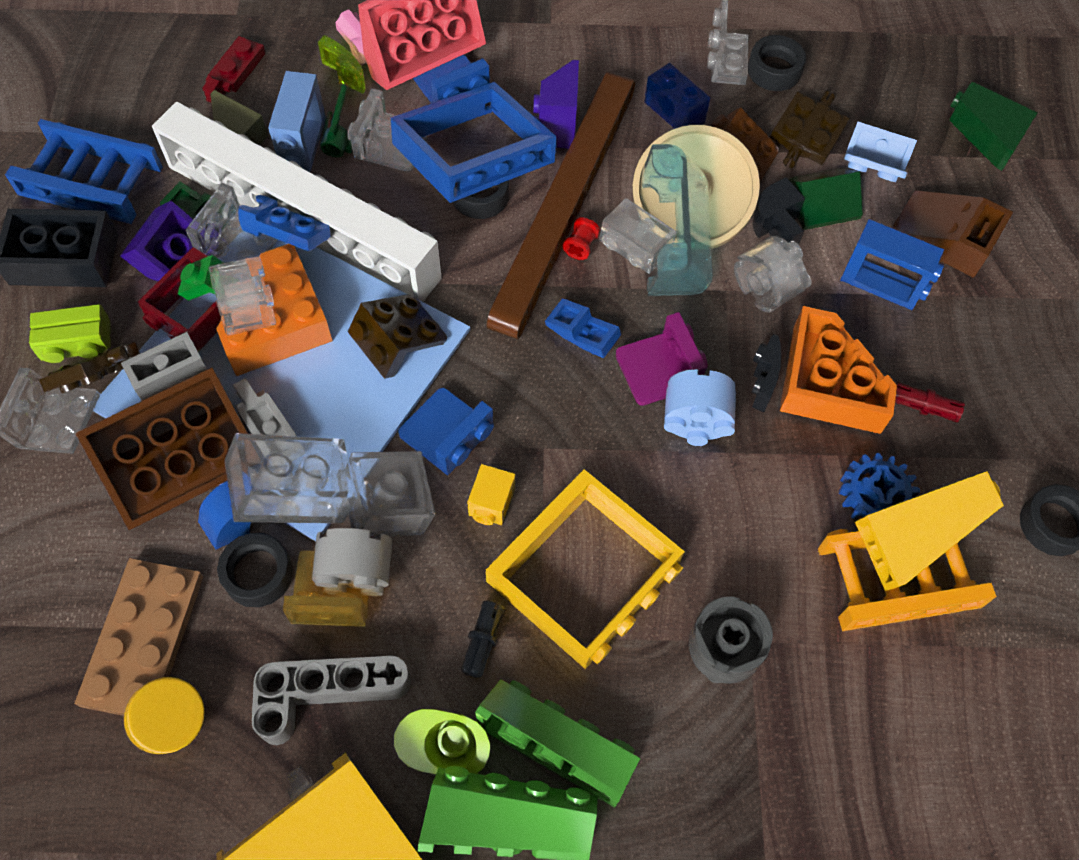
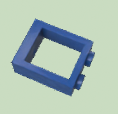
[840,219,944,310]

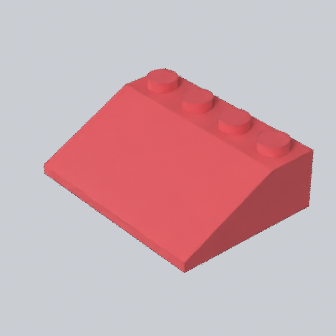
[358,0,486,90]

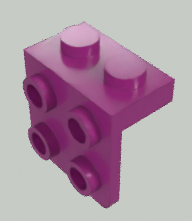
[615,312,708,406]

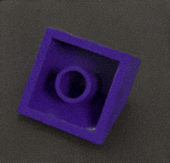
[533,60,579,149]
[120,201,222,282]

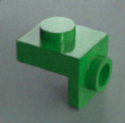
[178,255,238,301]

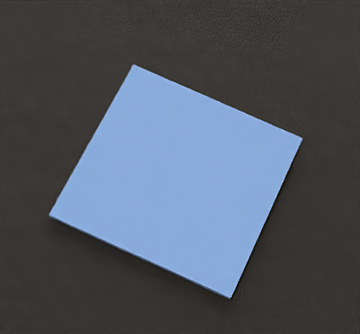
[90,231,470,542]

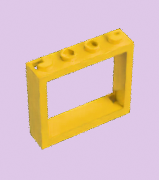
[486,469,685,669]

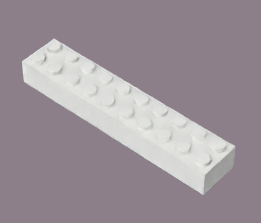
[152,101,442,302]

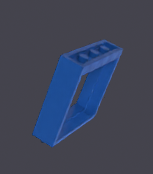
[391,82,556,203]

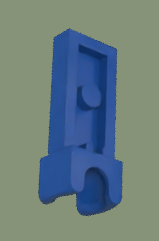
[238,195,331,251]

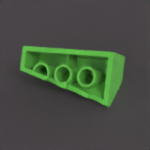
[475,679,640,808]
[417,766,598,860]

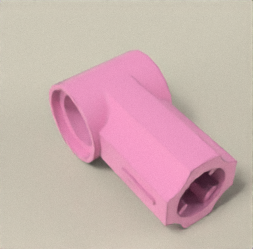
[335,10,367,66]

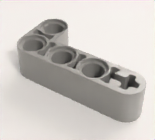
[252,656,411,745]

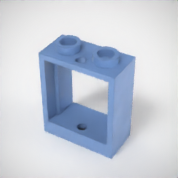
[268,71,326,172]

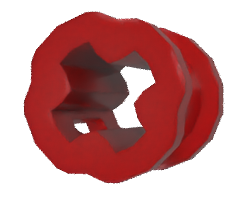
[563,217,600,260]

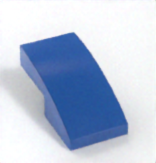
[545,298,621,358]

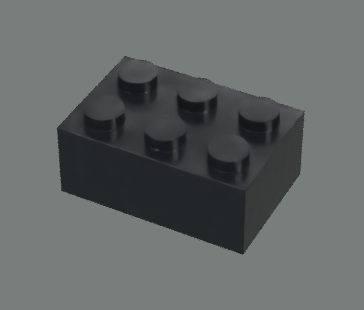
[0,208,118,287]

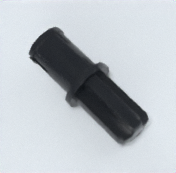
[461,601,505,678]

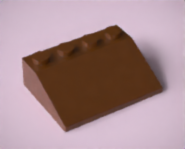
[75,368,263,530]

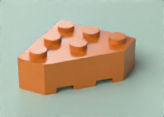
[216,244,333,377]
[780,306,897,434]

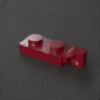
[202,36,266,102]

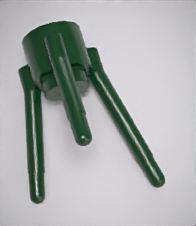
[320,84,379,158]

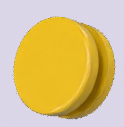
[124,677,205,754]

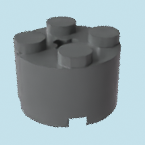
[689,596,773,684]

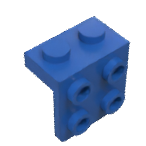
[413,54,490,103]
[398,388,494,476]

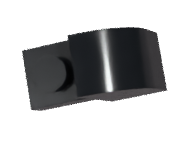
[752,177,805,255]

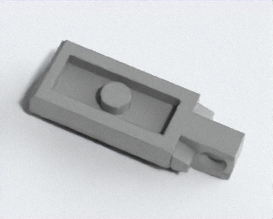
[233,378,305,468]

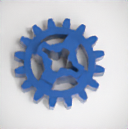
[839,453,920,519]

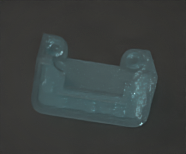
[642,144,713,296]

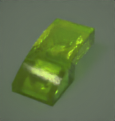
[318,35,366,94]

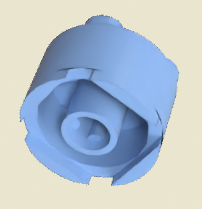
[664,369,736,446]

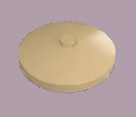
[633,125,760,251]

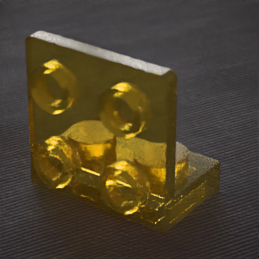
[283,551,369,627]

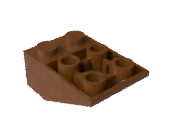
[892,190,1013,278]

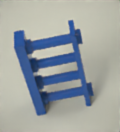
[5,119,163,224]

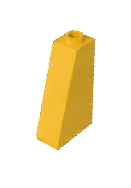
[855,471,1004,591]

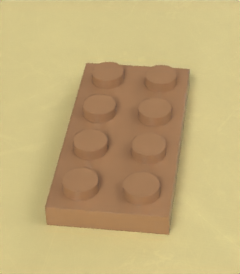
[74,558,204,716]

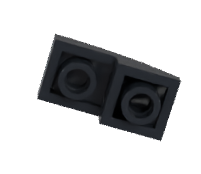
[751,334,782,413]

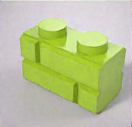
[29,304,111,363]

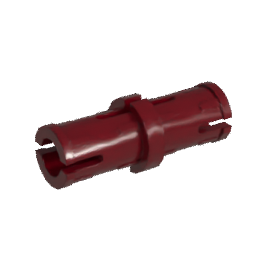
[895,382,965,423]

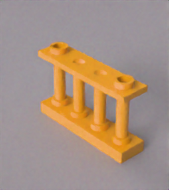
[818,529,997,631]

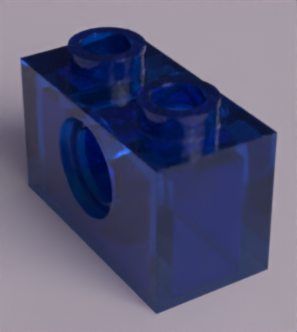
[644,63,711,129]

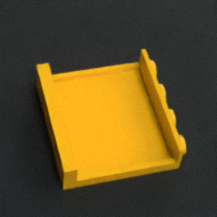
[216,753,423,860]

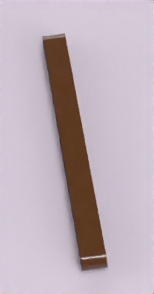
[486,72,636,339]

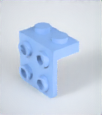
[844,122,917,182]

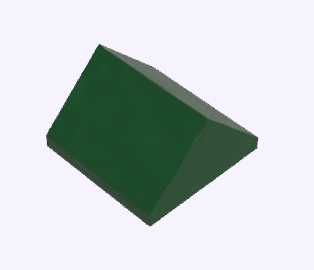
[788,168,863,230]

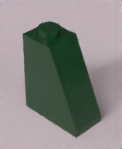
[949,82,1038,171]

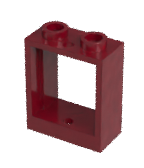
[138,247,244,352]

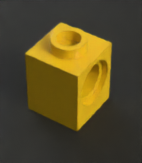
[467,464,515,525]

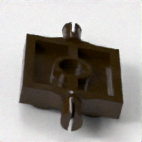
[770,91,850,168]
[38,342,140,393]

